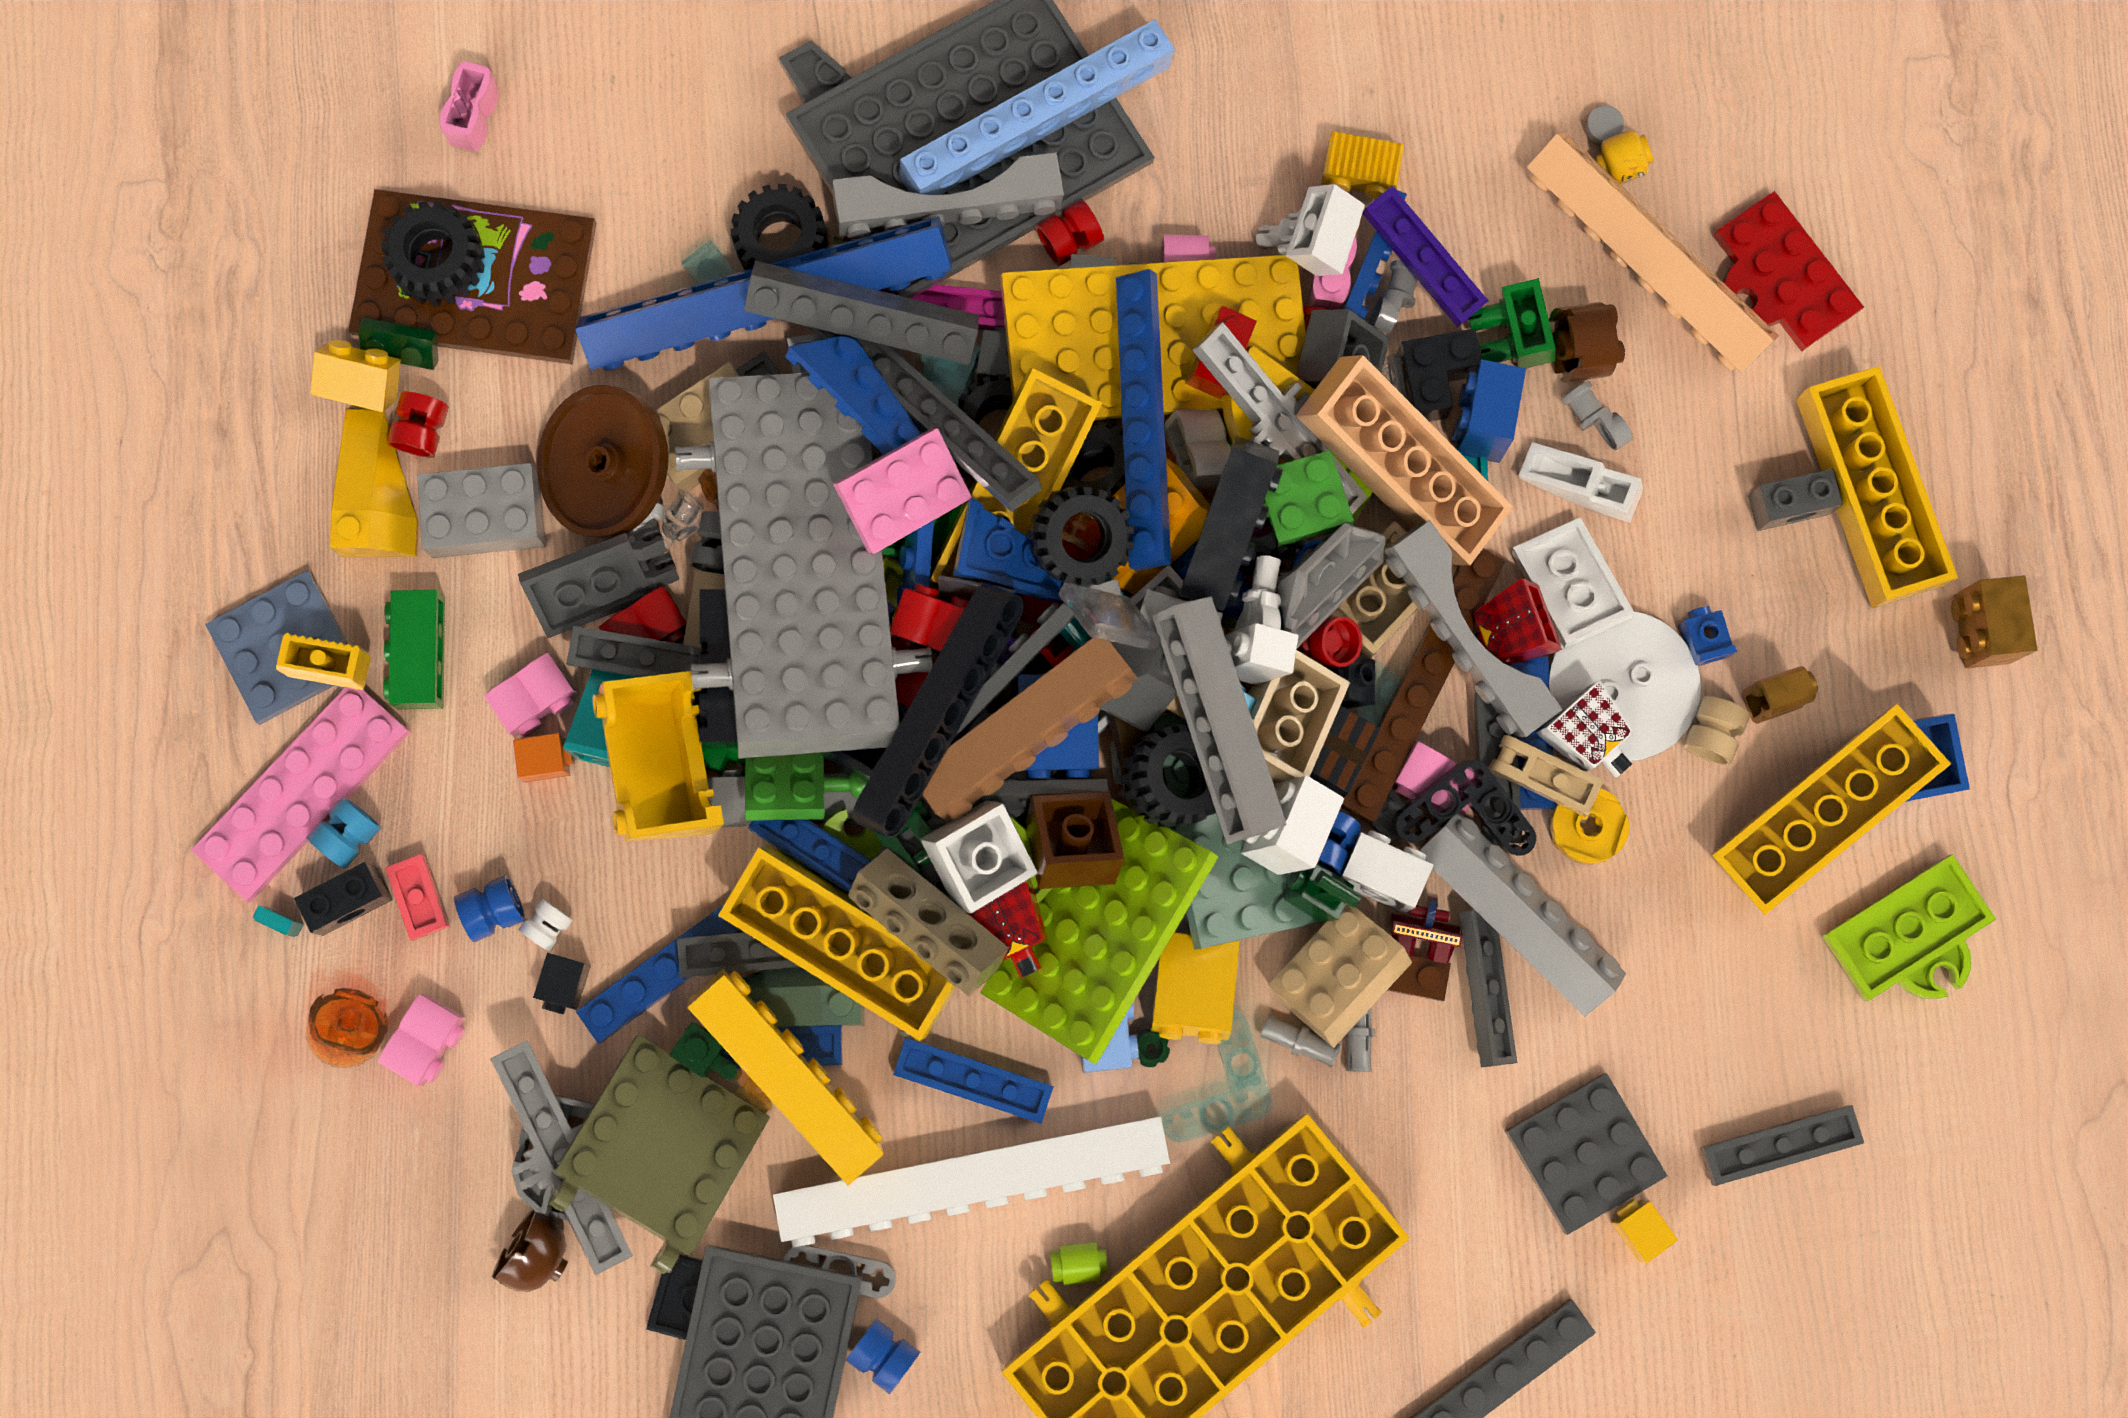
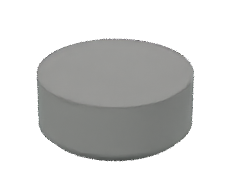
[1585,105,1624,145]

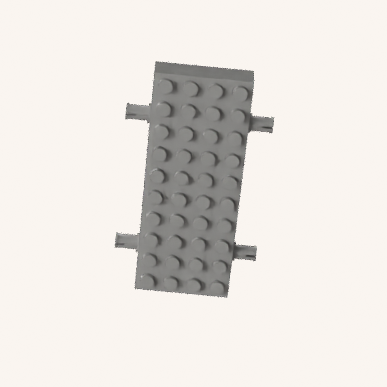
[675,373,932,758]

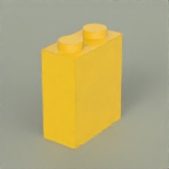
[1151,933,1240,1044]

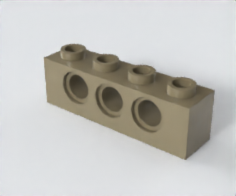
[848,848,1009,997]

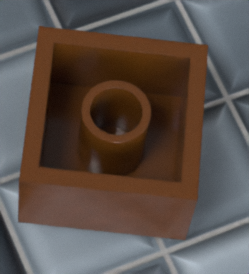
[1025,792,1124,889]

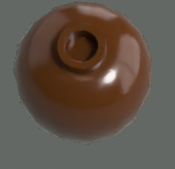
[492,1210,568,1292]

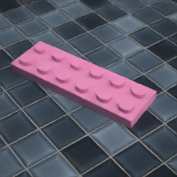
[191,687,411,902]

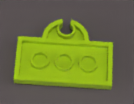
[1822,854,1997,1001]

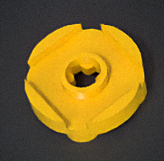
[1550,788,1630,865]

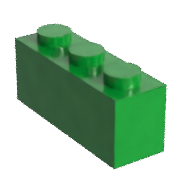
[383,590,445,710]

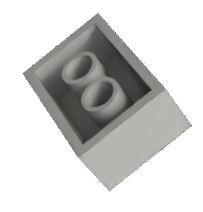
[417,463,545,558]

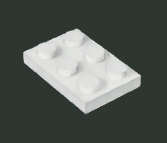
[1512,517,1635,649]

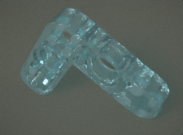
[1162,1010,1272,1142]

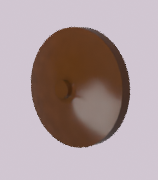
[537,385,668,538]

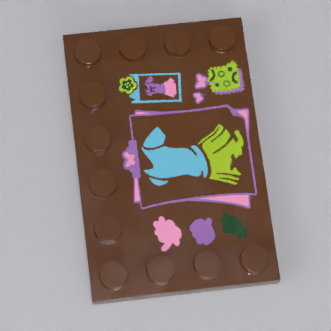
[348,189,597,365]

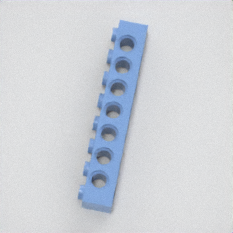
[899,19,1175,195]

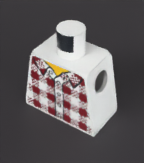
[1536,680,1633,778]

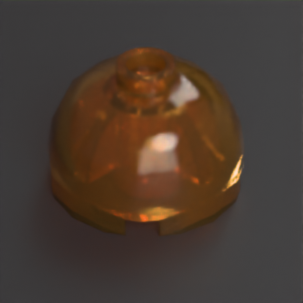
[305,988,388,1068]

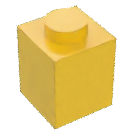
[1610,1198,1679,1263]

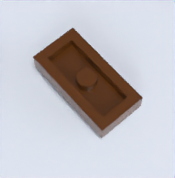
[1387,956,1451,1002]

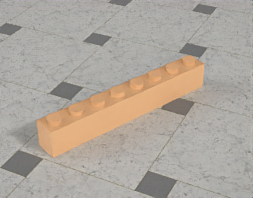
[1527,132,1779,373]

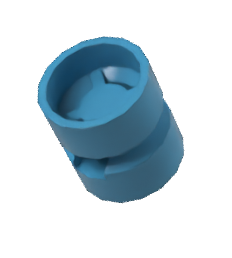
[306,796,382,869]

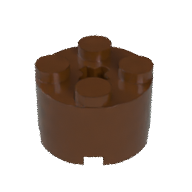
[1549,302,1625,383]

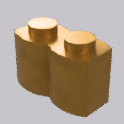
[1742,666,1818,724]

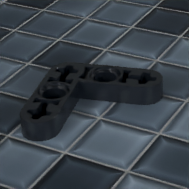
[1392,759,1536,856]

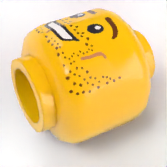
[1595,130,1654,184]

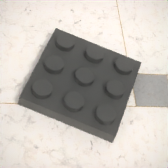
[1505,1073,1668,1235]

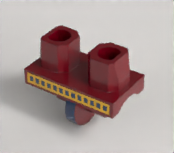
[1389,896,1463,964]

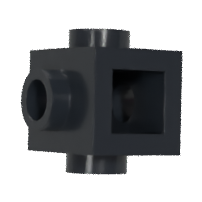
[1322,654,1376,709]

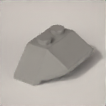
[1276,523,1385,648]

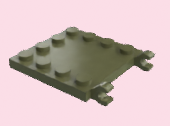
[548,1034,770,1274]

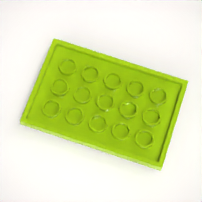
[980,798,1219,1065]

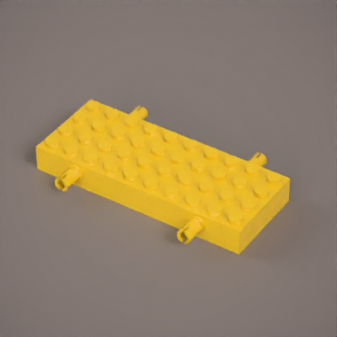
[1001,1114,1410,1418]

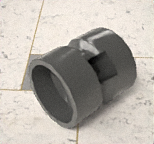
[688,511,724,574]

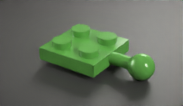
[1263,450,1354,547]
[745,752,867,820]

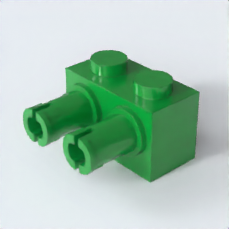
[1468,278,1556,368]

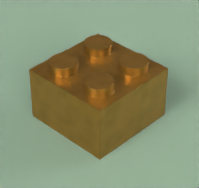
[1951,575,2038,669]

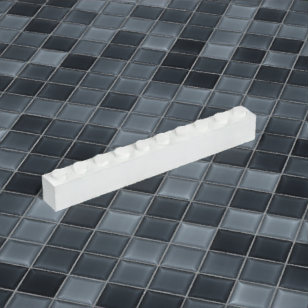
[773,1116,1170,1248]

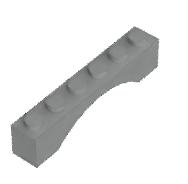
[832,152,1064,239]
[1384,520,1563,737]

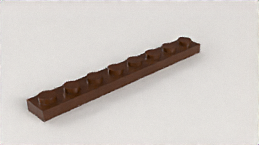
[1340,548,1506,824]

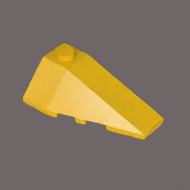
[330,409,419,557]

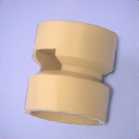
[1684,696,1750,765]

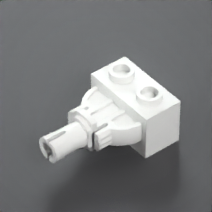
[1256,184,1365,276]
[1224,556,1299,685]

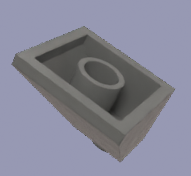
[1099,626,1177,732]

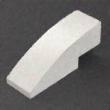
[1519,442,1643,523]

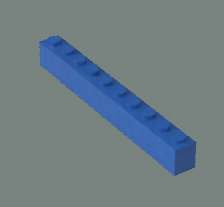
[575,216,952,371]

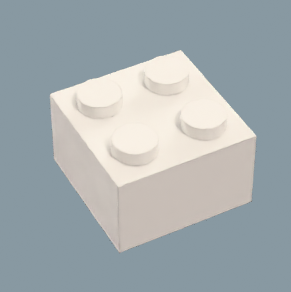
[1240,775,1344,875]
[920,800,1038,913]
[1341,831,1433,914]

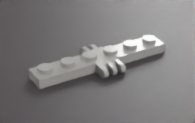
[1192,322,1368,514]
[490,1040,633,1275]

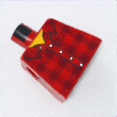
[1474,578,1562,665]
[966,878,1048,979]

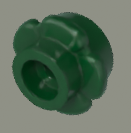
[1136,1029,1170,1067]

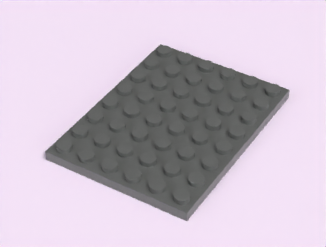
[785,0,1155,299]

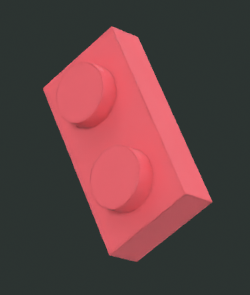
[385,854,450,941]

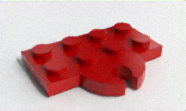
[1713,191,1864,352]

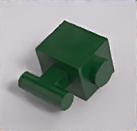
[1284,862,1361,922]
[669,1022,742,1080]

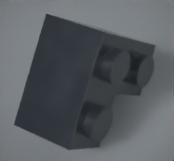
[1396,328,1482,422]

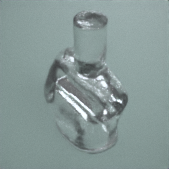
[655,489,704,558]

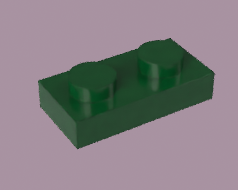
[358,317,438,370]

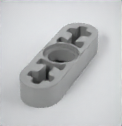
[783,1245,896,1298]

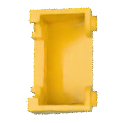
[593,671,724,842]

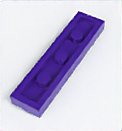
[1362,186,1489,327]

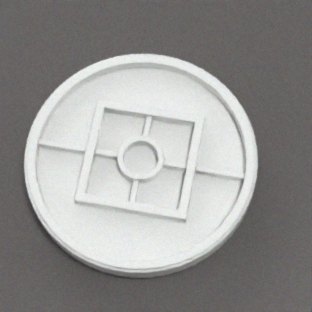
[1549,612,1701,762]

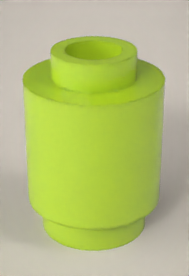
[1050,1241,1108,1285]

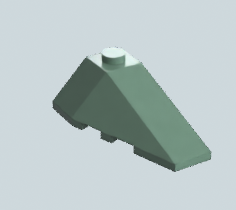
[743,967,864,1027]

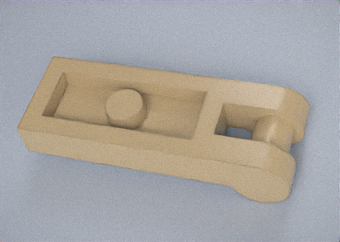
[1488,735,1604,817]

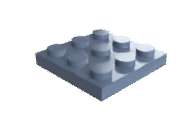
[205,570,348,725]

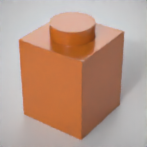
[513,733,575,783]

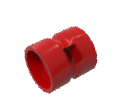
[1036,199,1104,267]
[386,391,449,458]
[1296,616,1362,667]

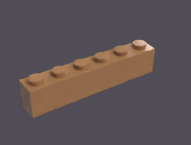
[922,631,1138,822]

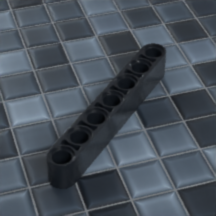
[853,583,1024,838]

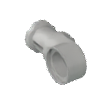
[1370,260,1417,334]
[1561,381,1633,450]

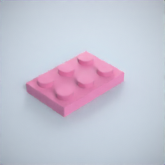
[833,428,972,554]

